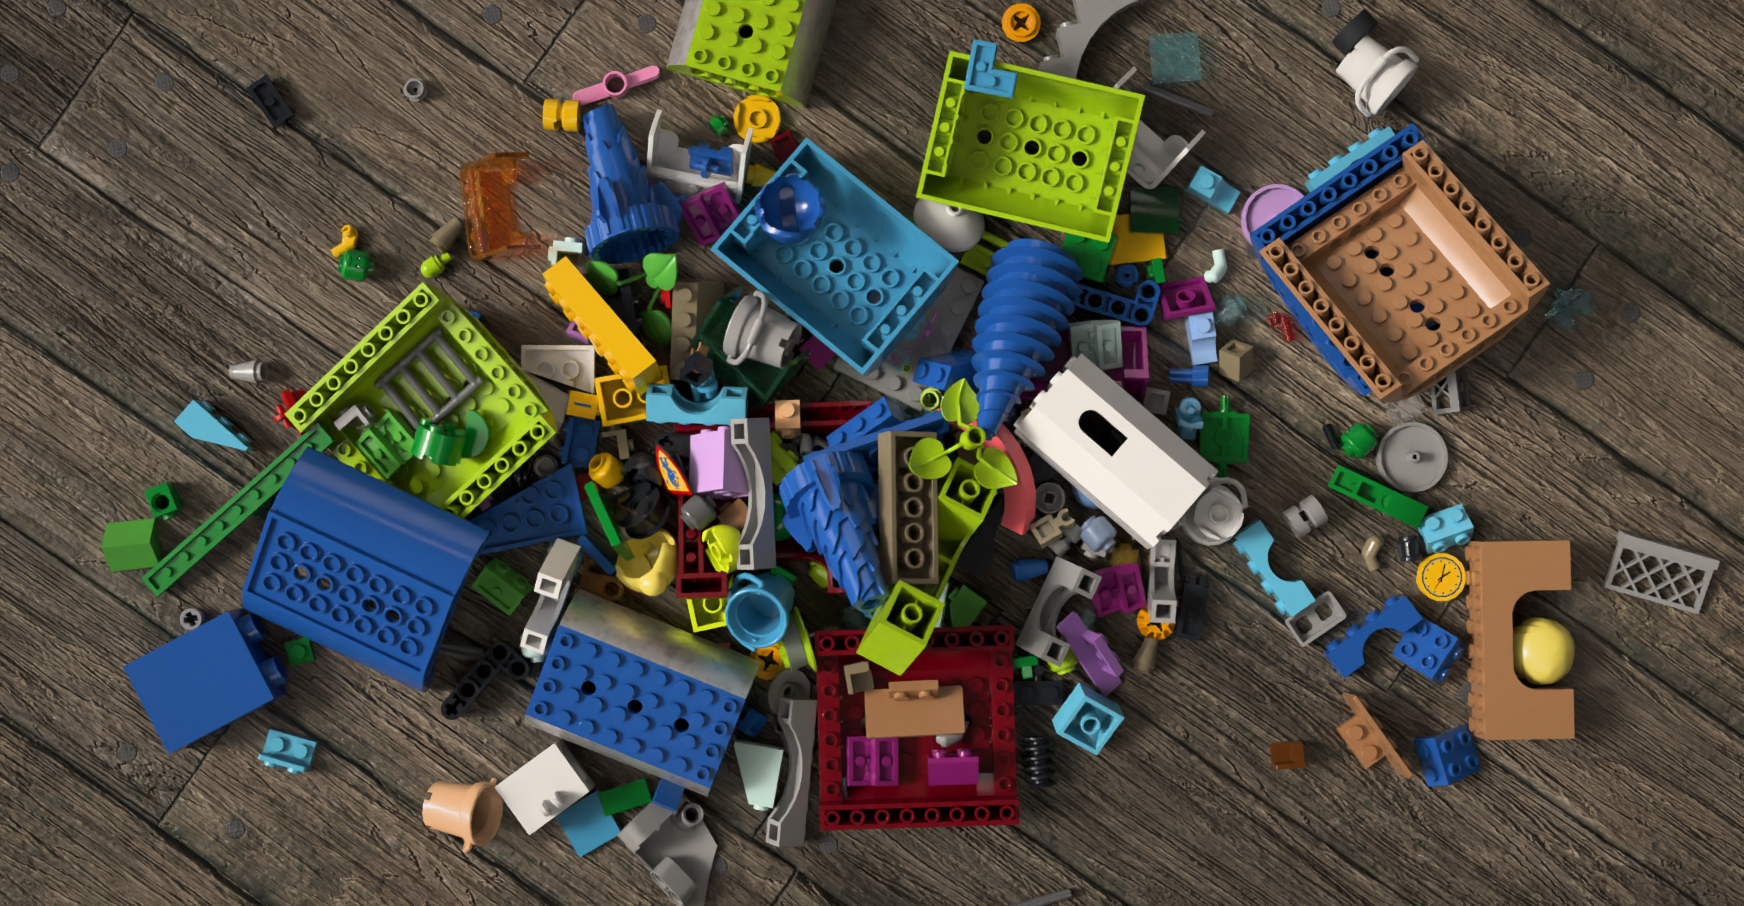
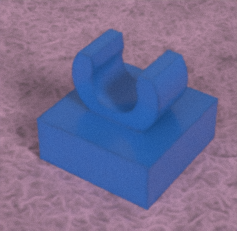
[737,706,769,738]

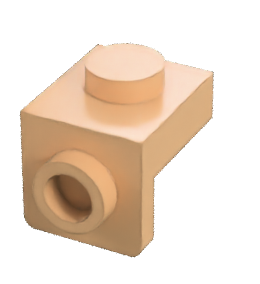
[775,400,801,439]

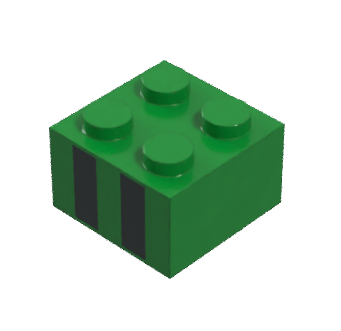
[1062,233,1119,285]

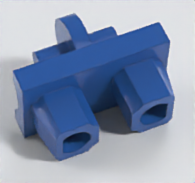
[688,142,733,179]

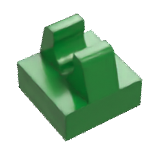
[1013,654,1038,679]

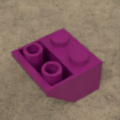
[927,748,979,786]

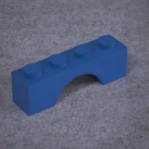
[1323,594,1423,678]

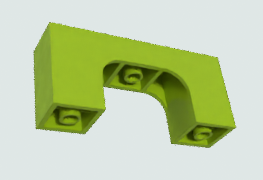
[856,457,997,676]

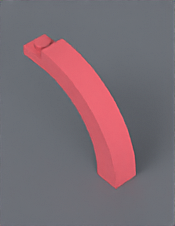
[938,407,1036,535]

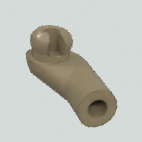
[1362,535,1384,572]

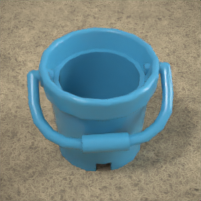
[725,572,795,652]

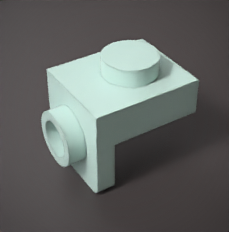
[548,237,586,266]

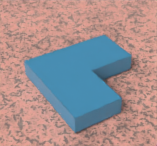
[964,39,1018,99]

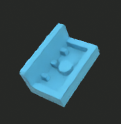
[1418,503,1474,554]

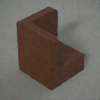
[1269,740,1305,770]

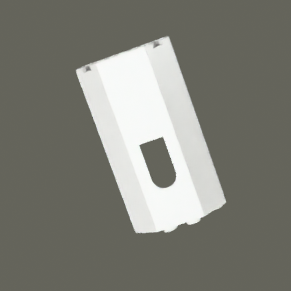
[1013,353,1218,549]

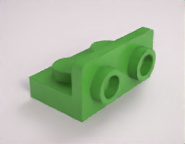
[472,558,533,616]

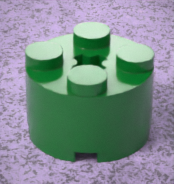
[411,417,467,466]

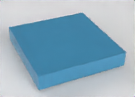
[556,790,621,858]

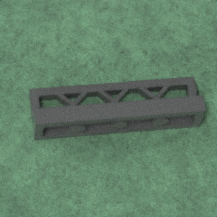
[1430,364,1471,415]

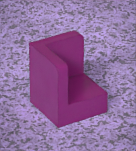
[799,335,837,370]

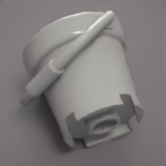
[723,290,802,369]

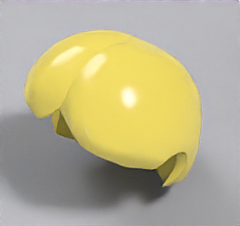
[615,528,679,597]

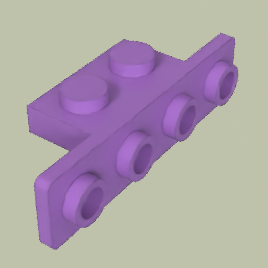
[1057,612,1124,697]

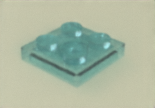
[1148,31,1202,85]

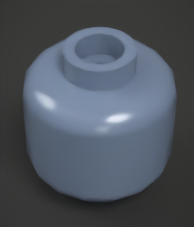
[1080,515,1117,552]

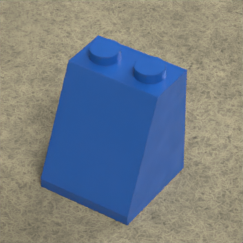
[912,349,980,395]

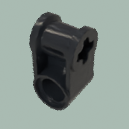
[655,432,694,464]

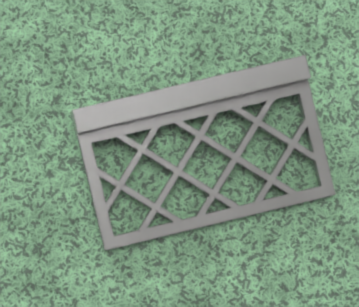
[1603,530,1720,614]

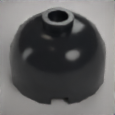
[620,450,666,495]

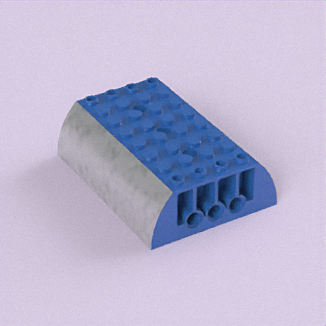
[524,589,761,797]

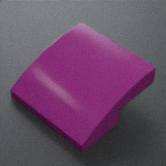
[680,182,741,246]
[1092,563,1147,618]
[846,736,898,786]

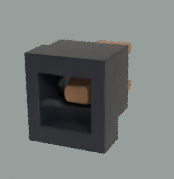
[679,342,713,388]

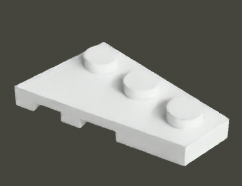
[521,345,596,394]

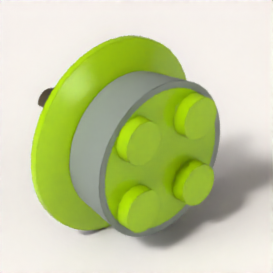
[778,606,840,672]

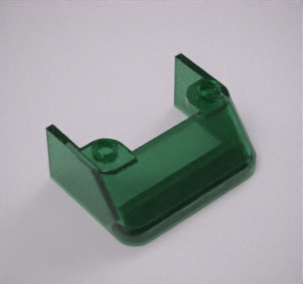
[692,285,811,409]

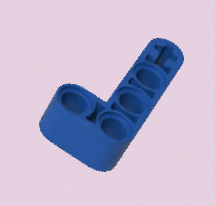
[1072,280,1160,327]

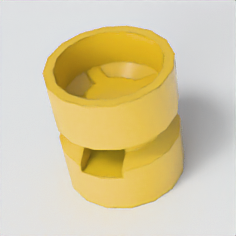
[543,98,581,132]

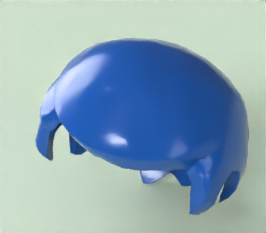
[755,173,826,244]

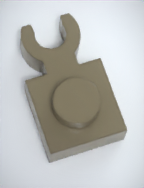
[1029,508,1076,549]

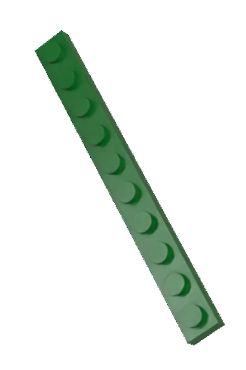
[141,422,337,597]

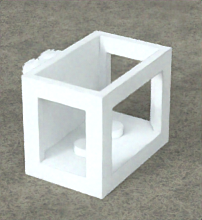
[494,738,595,835]

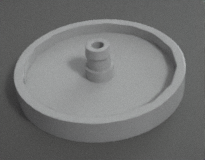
[1375,422,1448,492]

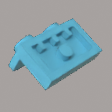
[258,728,318,774]

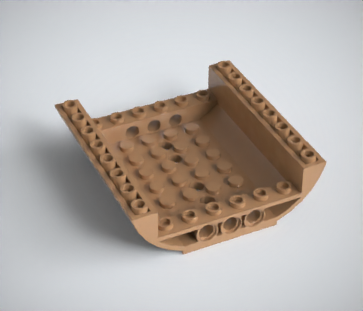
[1259,140,1550,402]

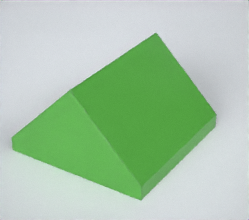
[101,518,161,572]

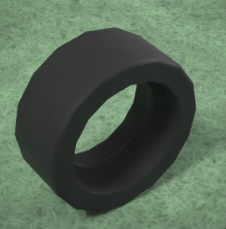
[1332,9,1378,55]

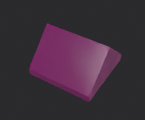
[1158,276,1215,322]

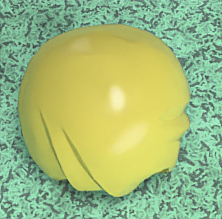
[1513,617,1575,685]

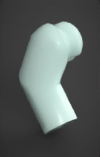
[1204,249,1227,283]

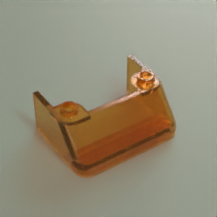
[459,152,541,261]

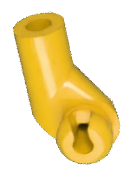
[331,225,358,260]

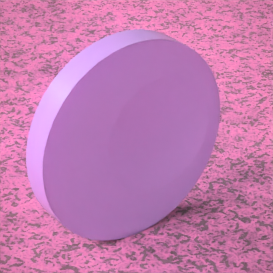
[1241,184,1304,245]

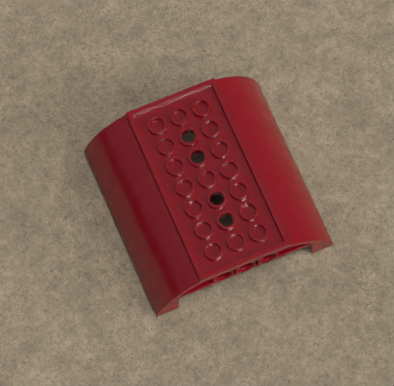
[815,625,1020,831]

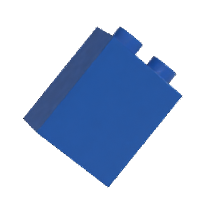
[123,609,289,754]

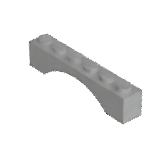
[730,418,776,570]
[766,696,818,847]

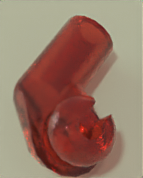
[1266,312,1296,342]

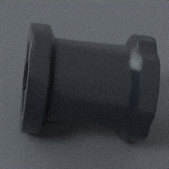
[1398,535,1422,562]

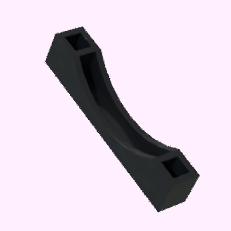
[957,449,1057,578]

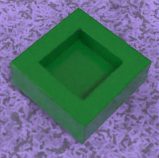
[1146,258,1166,284]
[284,638,316,666]

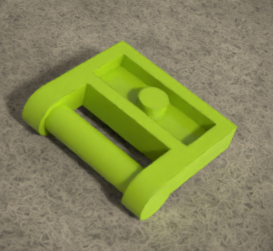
[960,227,1009,276]

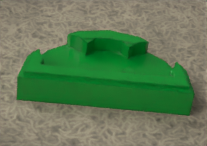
[462,409,491,458]

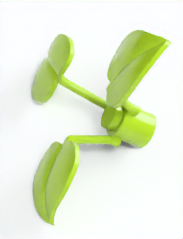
[909,378,1017,489]

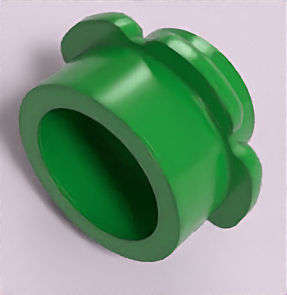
[708,114,730,137]

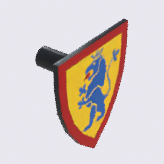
[655,443,695,495]

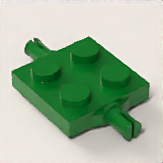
[1198,396,1250,478]

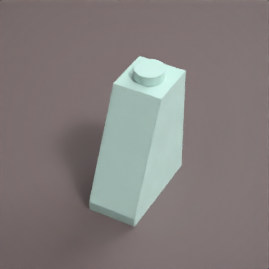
[734,739,784,811]

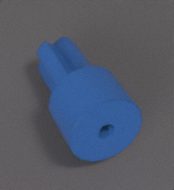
[1168,365,1209,387]

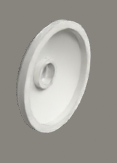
[913,199,985,252]

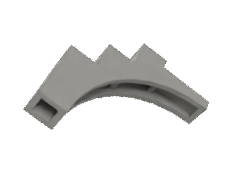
[1039,0,1148,79]

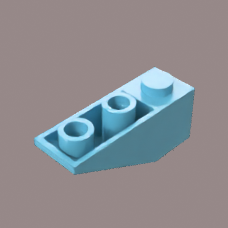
[174,400,255,451]

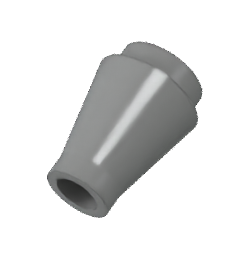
[229,360,268,384]

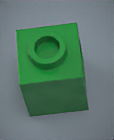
[144,482,184,521]

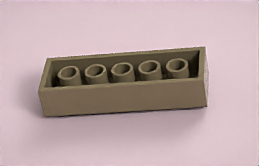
[878,431,939,585]

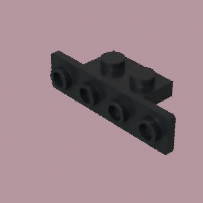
[608,269,644,345]

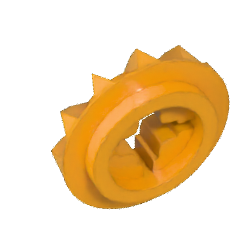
[1002,3,1041,42]
[1137,605,1176,640]
[750,643,786,680]

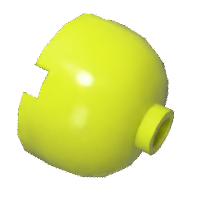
[702,524,742,575]

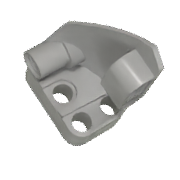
[617,793,717,906]

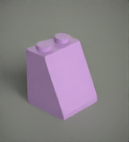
[689,426,749,500]

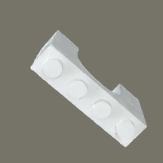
[520,538,581,654]

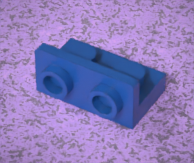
[559,416,602,468]

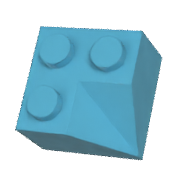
[1052,682,1125,755]

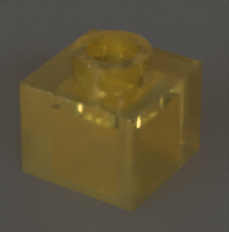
[1109,542,1138,566]

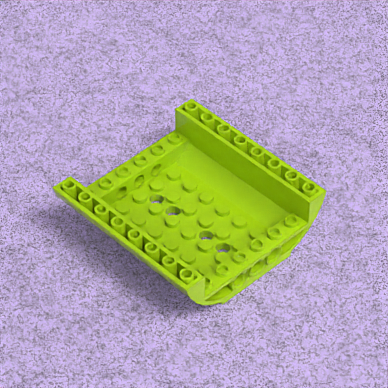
[285,282,557,519]

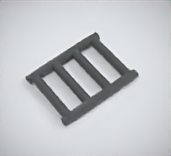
[374,326,485,435]

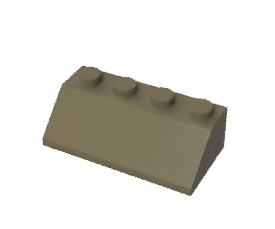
[670,279,725,380]

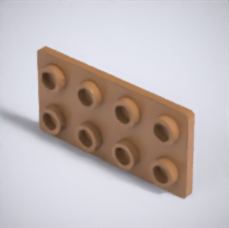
[864,680,965,739]
[1336,692,1413,779]

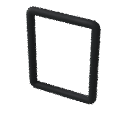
[1136,539,1186,602]

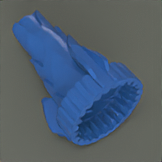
[582,104,683,264]
[779,451,890,614]

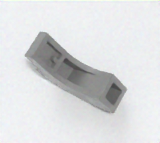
[1147,536,1177,623]

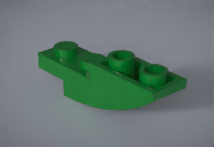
[1328,465,1428,529]

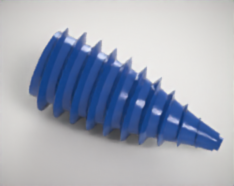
[971,239,1083,441]

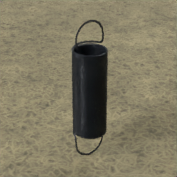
[1322,418,1341,455]

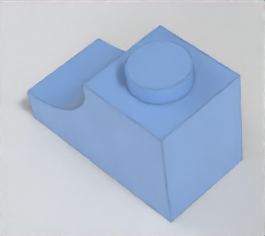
[1184,312,1217,366]

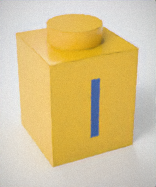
[565,390,600,420]

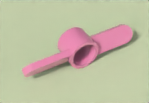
[572,66,661,106]

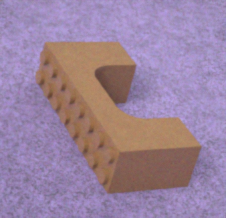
[1465,539,1575,740]

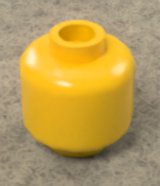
[588,452,624,489]

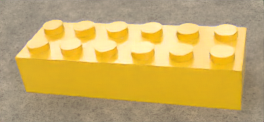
[542,256,663,396]

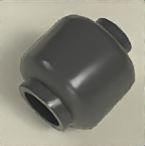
[680,494,717,531]

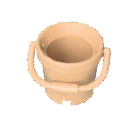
[422,778,503,853]

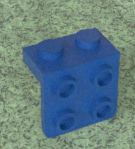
[1393,617,1465,686]
[1413,724,1480,786]

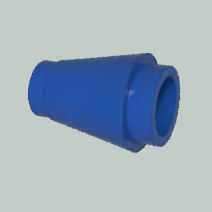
[1011,559,1048,583]

